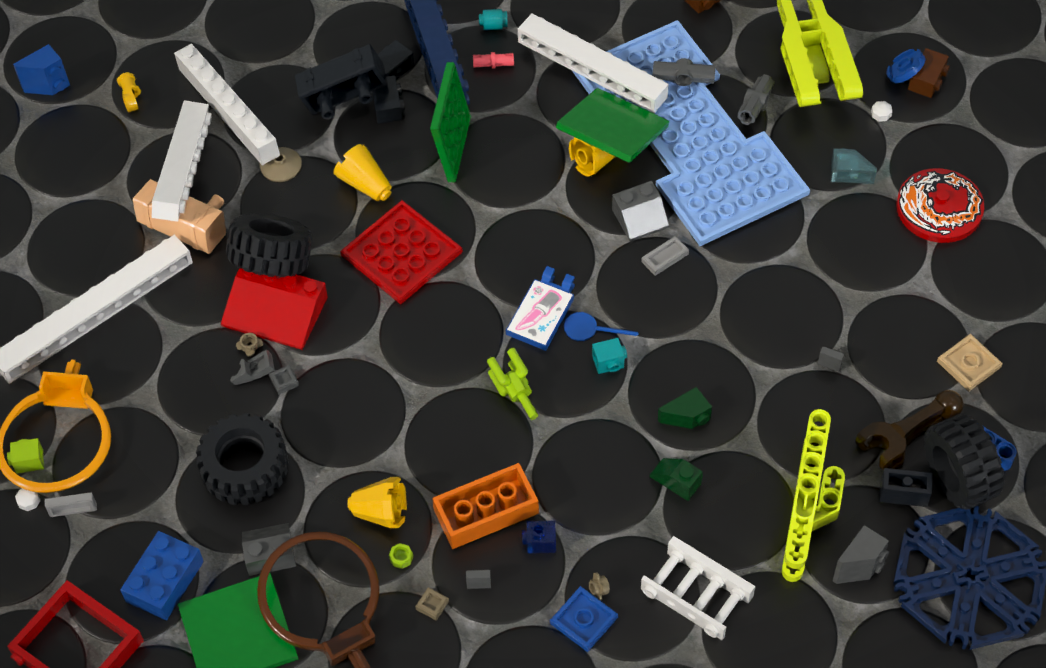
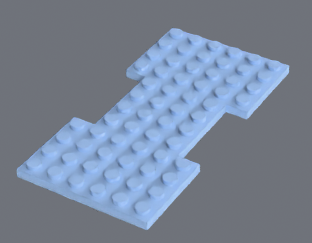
[572,20,810,246]

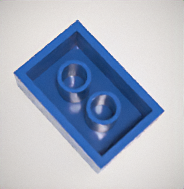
[120,531,204,621]

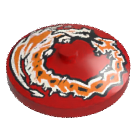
[896,168,984,243]

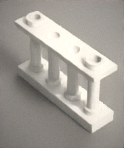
[641,536,755,640]

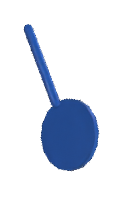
[564,312,639,341]

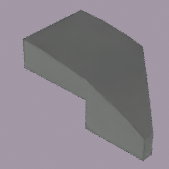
[230,349,275,385]

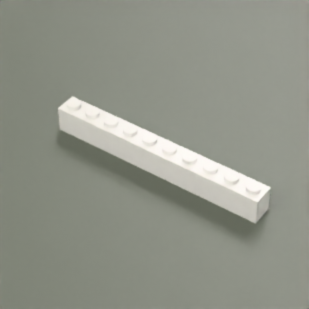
[0,234,193,384]

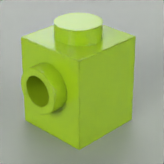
[7,438,44,474]

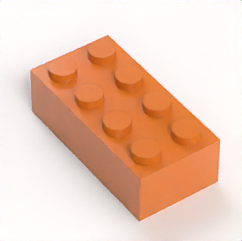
[432,463,539,549]

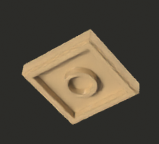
[937,334,1003,392]

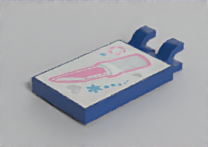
[506,266,575,351]

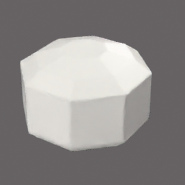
[871,101,892,122]
[15,488,40,511]

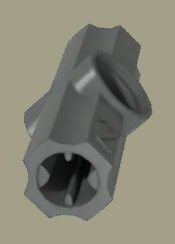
[652,58,716,86]
[737,74,775,125]

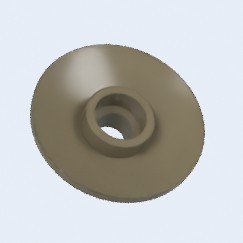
[260,147,302,182]

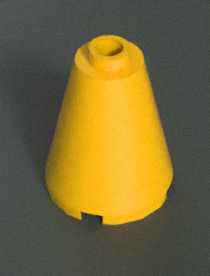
[569,137,616,176]
[334,144,392,201]

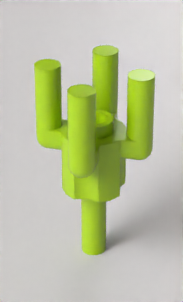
[487,348,538,420]

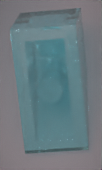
[831,148,877,184]

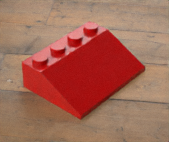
[221,268,328,350]

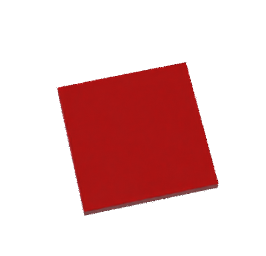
[340,200,463,305]

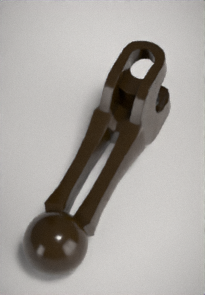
[855,390,964,471]

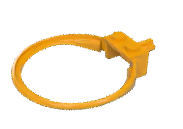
[0,360,111,493]

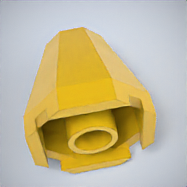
[348,477,407,528]

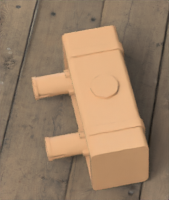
[133,179,226,254]

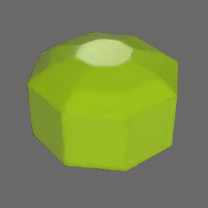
[389,543,413,569]

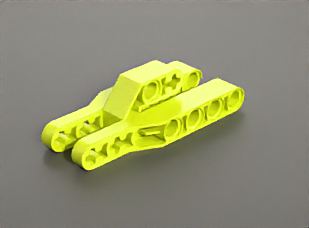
[777,0,863,107]
[782,409,845,582]

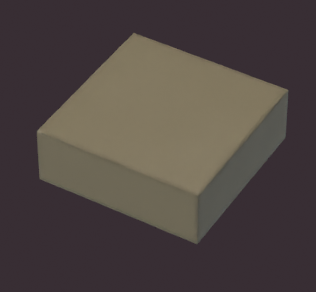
[415,587,449,621]

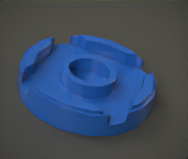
[886,49,926,83]

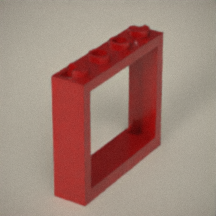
[7,580,144,668]

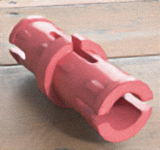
[473,52,514,69]

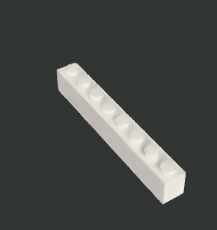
[518,14,669,113]
[174,44,280,165]
[152,101,212,222]

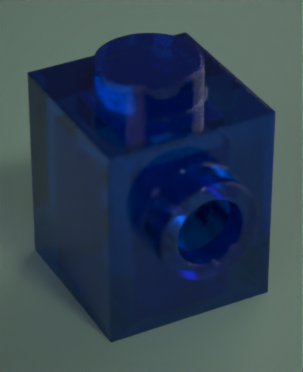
[522,521,556,553]

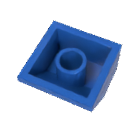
[13,44,70,95]

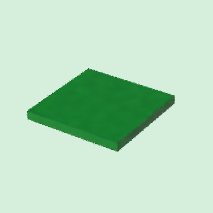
[430,62,471,182]
[556,88,670,163]
[178,573,298,668]

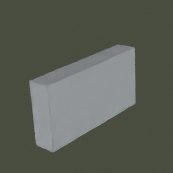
[641,236,689,276]
[45,492,97,517]

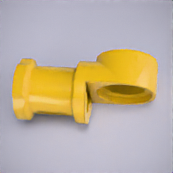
[117,72,141,113]

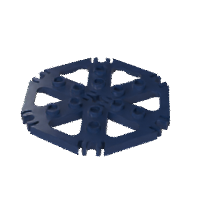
[893,506,1046,650]

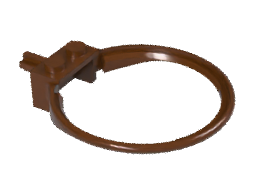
[257,532,379,668]

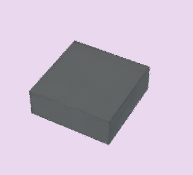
[818,347,844,372]
[269,365,299,395]
[466,570,491,589]

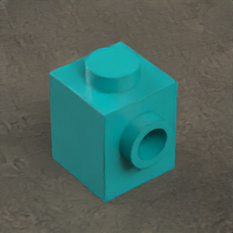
[592,338,627,374]

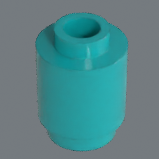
[479,9,508,30]

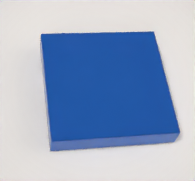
[550,586,618,652]

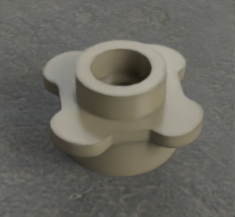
[236,333,263,356]
[589,572,610,601]

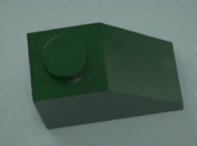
[658,387,712,429]
[650,458,703,501]

